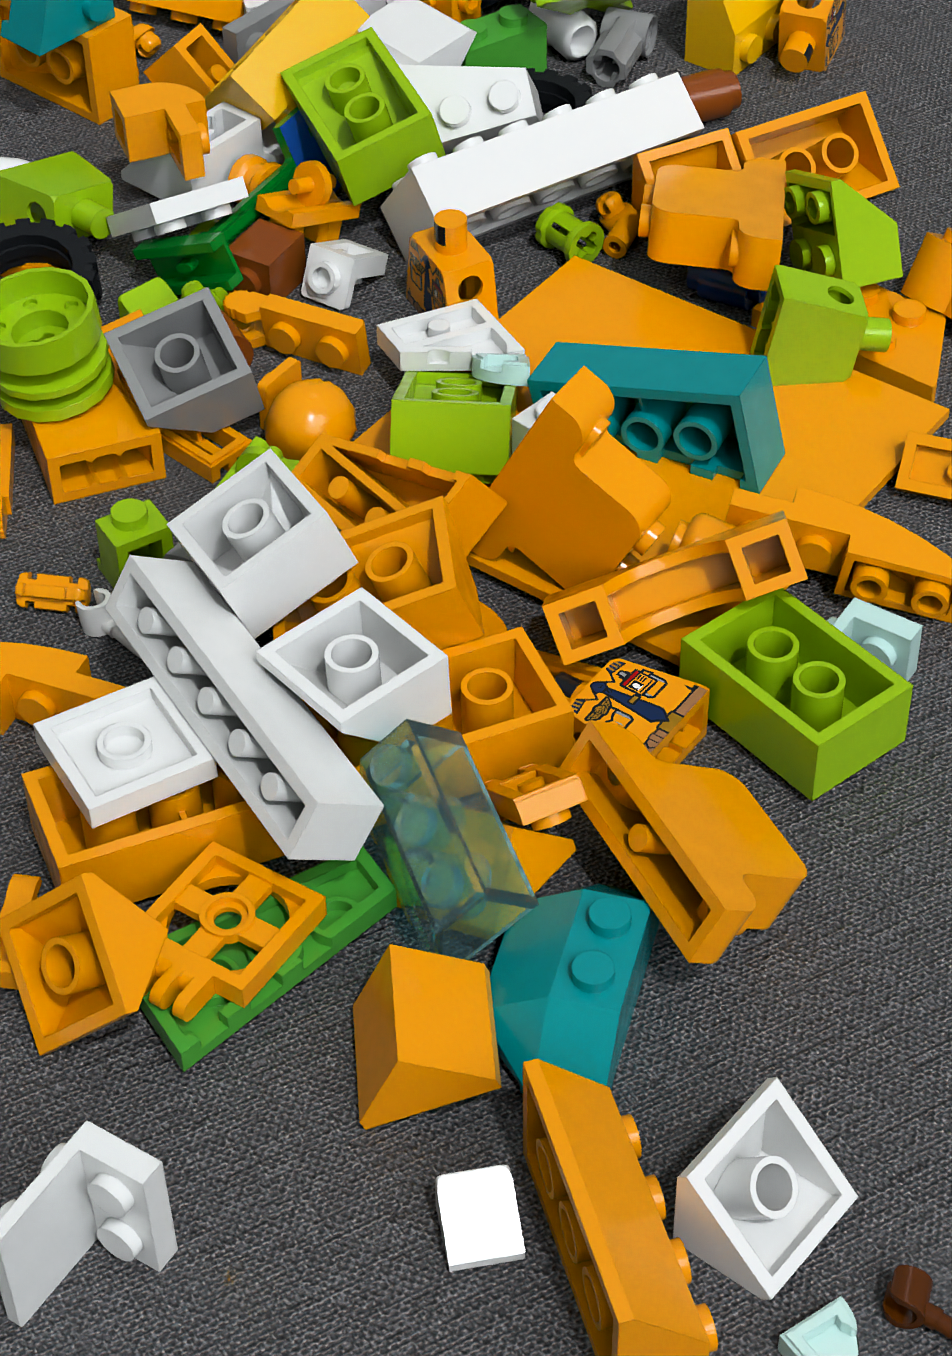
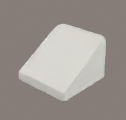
[435,1164,525,1272]

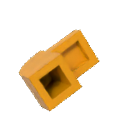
[110,82,210,181]

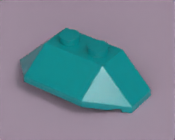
[490,883,660,1095]

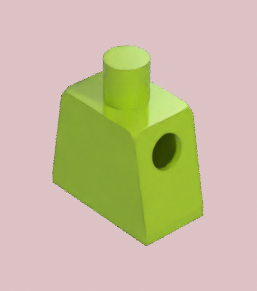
[0,151,114,239]
[750,265,892,386]

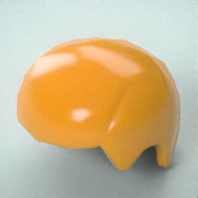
[264,378,357,461]

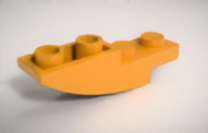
[725,486,952,623]
[0,642,125,735]

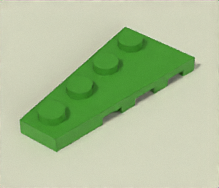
[140,846,397,1072]

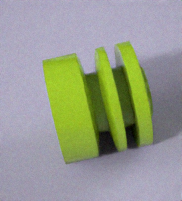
[0,267,115,423]

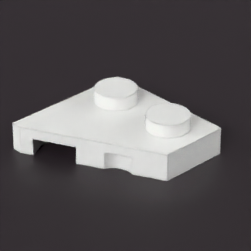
[376,298,525,371]

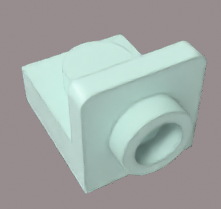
[827,597,923,681]

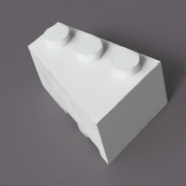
[399,65,543,155]

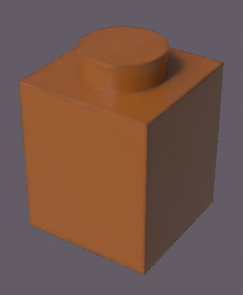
[228,218,306,298]

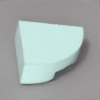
[472,353,530,387]
[778,1296,859,1356]

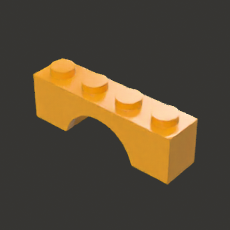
[542,510,808,666]

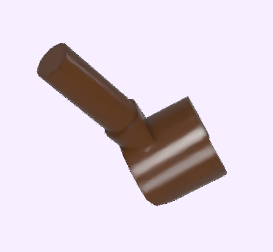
[882,1265,952,1340]

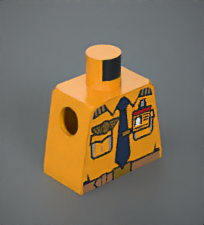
[778,0,846,73]
[406,209,499,320]
[554,658,710,764]

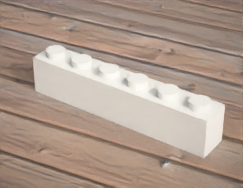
[105,555,384,861]

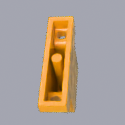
[638,158,786,291]
[471,366,671,589]
[559,720,807,964]

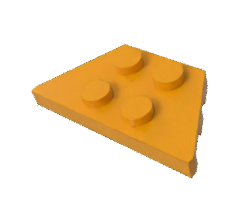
[751,283,946,402]

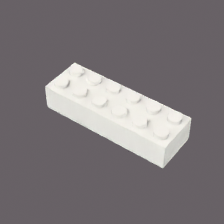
[380,72,705,263]

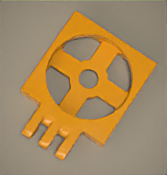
[143,841,327,1022]

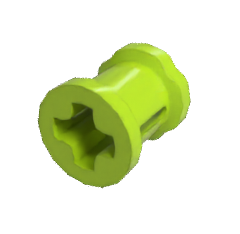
[535,202,604,262]

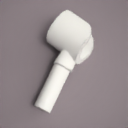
[75,588,140,658]

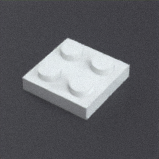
[106,176,249,242]
[33,676,218,829]

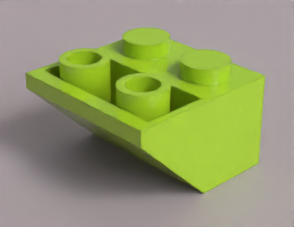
[784,169,903,287]

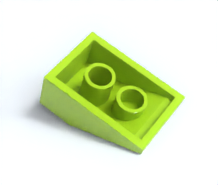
[280,27,446,206]
[390,371,518,484]

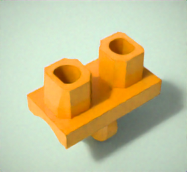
[255,160,361,243]

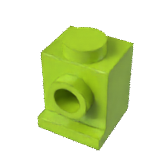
[95,498,174,588]

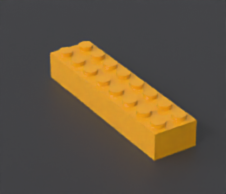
[21,626,574,903]

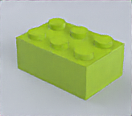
[679,588,913,801]

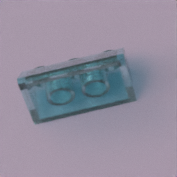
[360,719,539,960]

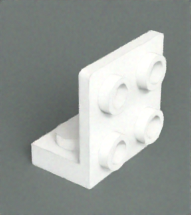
[0,1120,178,1327]

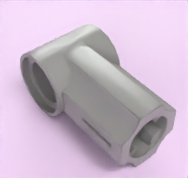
[586,6,658,88]

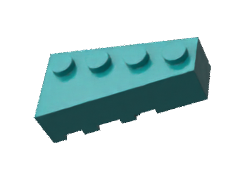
[527,342,785,494]

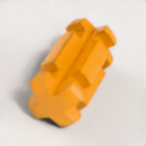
[15,572,92,614]

